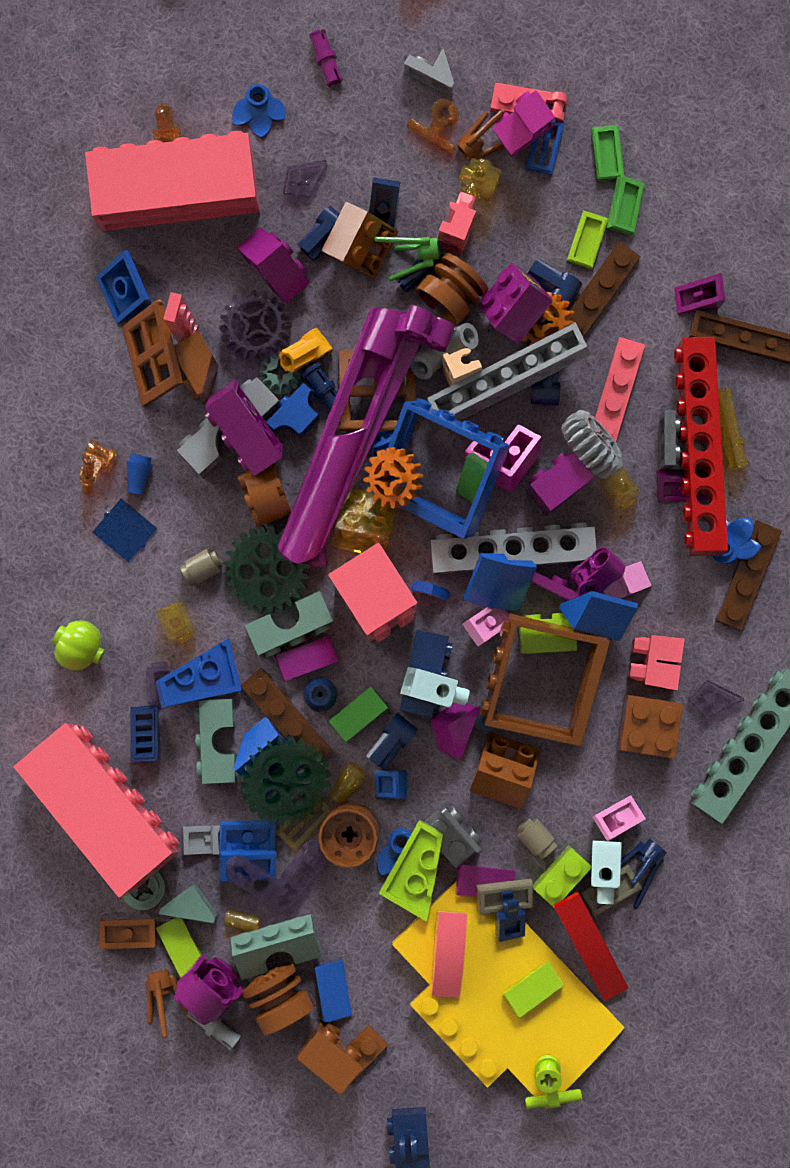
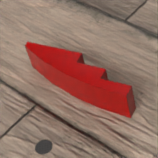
[553,892,628,1001]

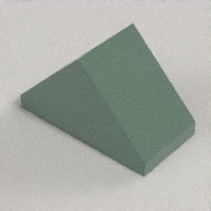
[159,883,218,923]

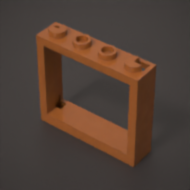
[479,613,610,746]

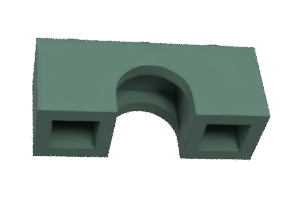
[245,591,334,658]
[194,699,238,784]
[231,914,322,980]

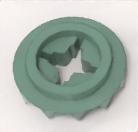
[259,351,302,394]
[123,871,166,910]

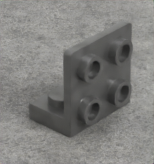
[659,410,706,470]
[425,805,483,868]

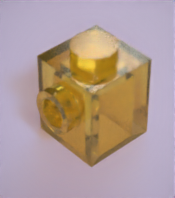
[597,466,641,510]
[155,600,197,644]

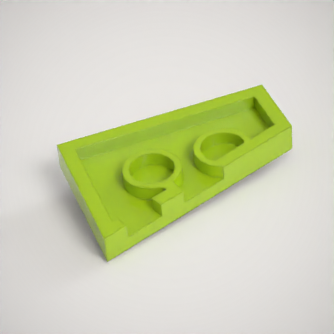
[379,820,444,922]

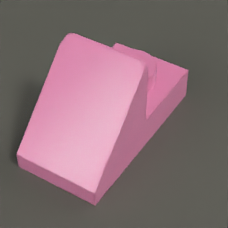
[601,561,651,599]
[462,607,509,646]
[592,795,646,841]

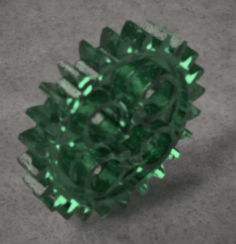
[223,526,312,614]
[241,736,331,826]

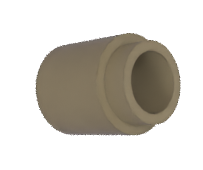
[180,548,223,585]
[517,818,557,860]

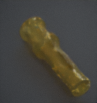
[718,387,750,471]

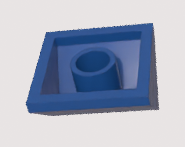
[96,250,152,324]
[560,591,638,641]

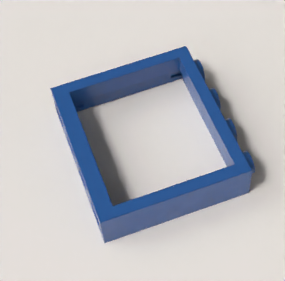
[371,398,511,539]

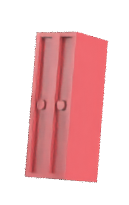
[85,131,260,231]
[328,542,417,643]
[13,723,181,898]

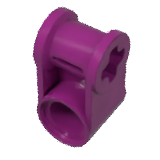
[570,547,625,596]

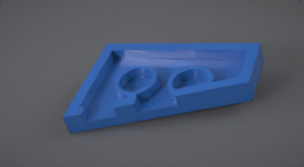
[156,638,242,708]

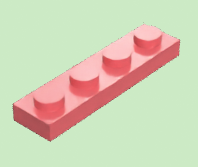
[163,292,199,343]
[595,337,645,442]

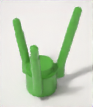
[374,237,441,281]

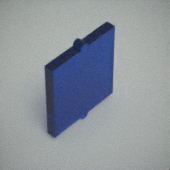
[93,498,157,562]

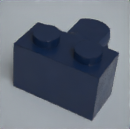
[387,1107,430,1168]

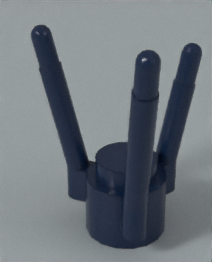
[605,839,667,909]

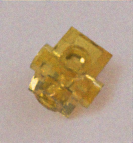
[458,158,502,203]

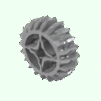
[562,410,625,479]

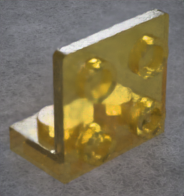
[333,487,397,554]

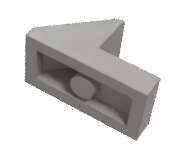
[404,49,454,97]

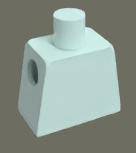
[400,667,469,707]
[591,840,622,904]

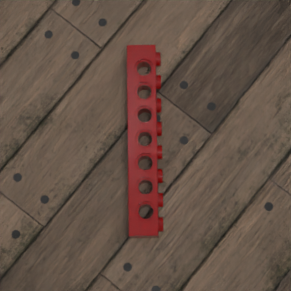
[674,337,728,556]

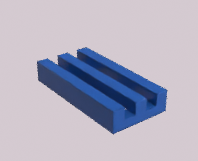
[526,121,564,176]

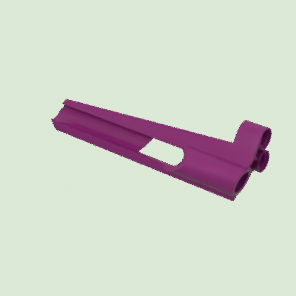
[277,306,455,564]

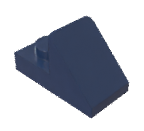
[369,177,401,228]

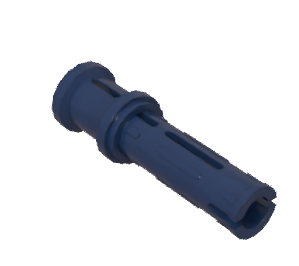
[300,362,356,434]

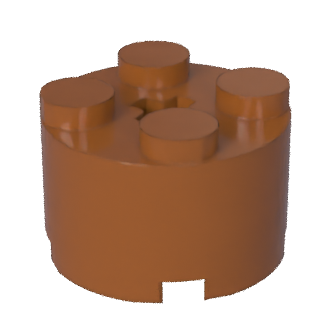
[238,464,291,527]

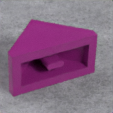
[674,273,726,314]
[430,703,480,759]

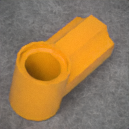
[278,328,334,373]

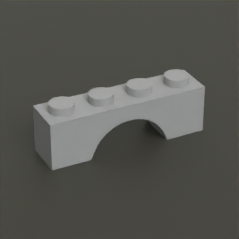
[177,377,279,477]

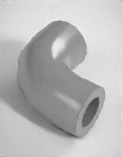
[410,323,479,379]

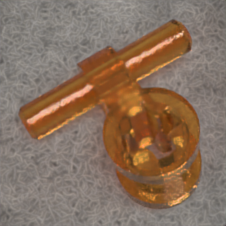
[407,99,459,155]
[153,103,182,143]
[79,440,118,495]

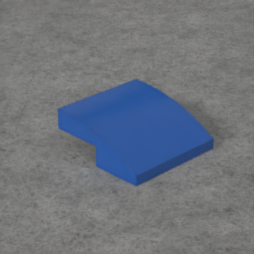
[464,553,537,611]
[219,820,277,882]

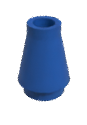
[126,454,153,494]

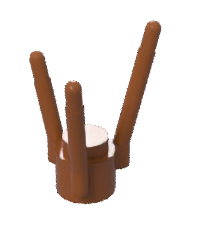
[456,109,505,162]
[145,969,192,1039]

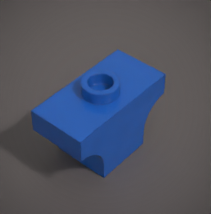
[266,383,319,438]

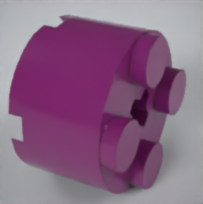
[174,955,242,1025]

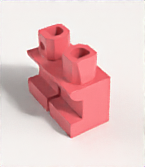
[438,192,476,256]
[628,635,685,691]

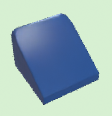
[375,770,407,799]

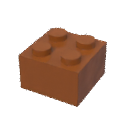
[616,695,683,759]

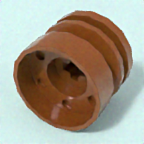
[416,253,489,326]
[318,802,380,868]
[241,963,315,1035]

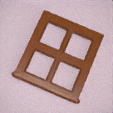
[123,299,183,406]
[337,350,419,432]

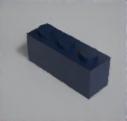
[399,630,453,717]

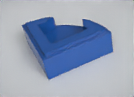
[411,580,450,601]

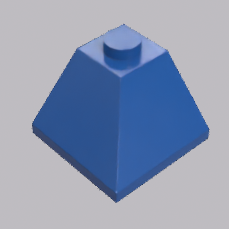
[233,717,306,799]

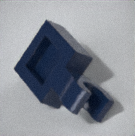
[495,890,526,942]

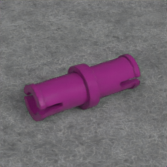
[309,29,343,87]

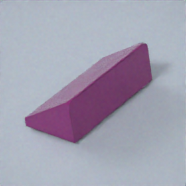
[656,470,708,502]
[456,865,515,897]

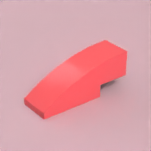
[431,911,467,997]

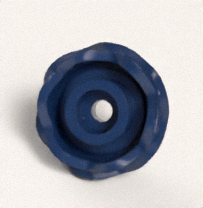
[303,678,338,712]

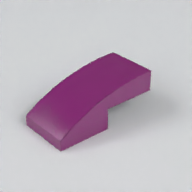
[274,636,339,682]

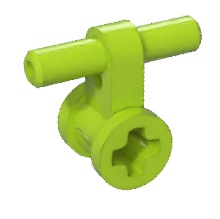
[525,1055,582,1109]

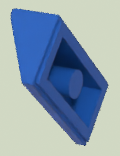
[315,960,352,1023]

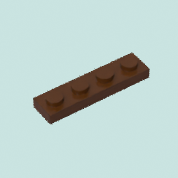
[558,242,641,337]
[688,310,790,364]
[715,520,782,631]
[241,668,332,768]

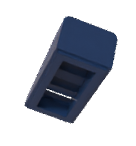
[130,705,161,762]

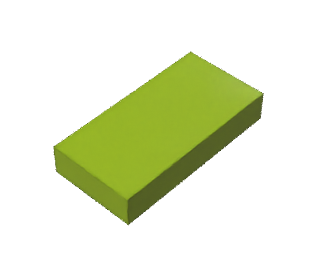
[566,210,609,270]
[156,917,202,978]
[502,961,564,1018]

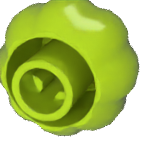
[51,620,105,671]

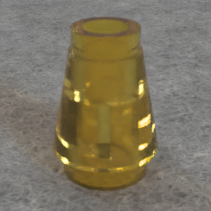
[330,762,367,804]

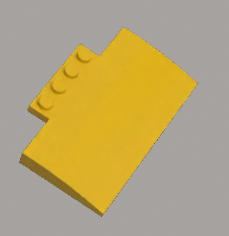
[392,865,625,1110]

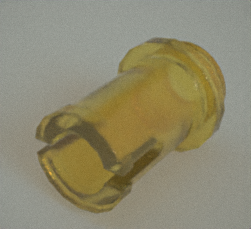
[224,908,261,932]

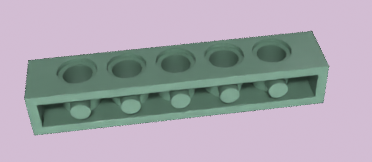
[691,669,790,824]

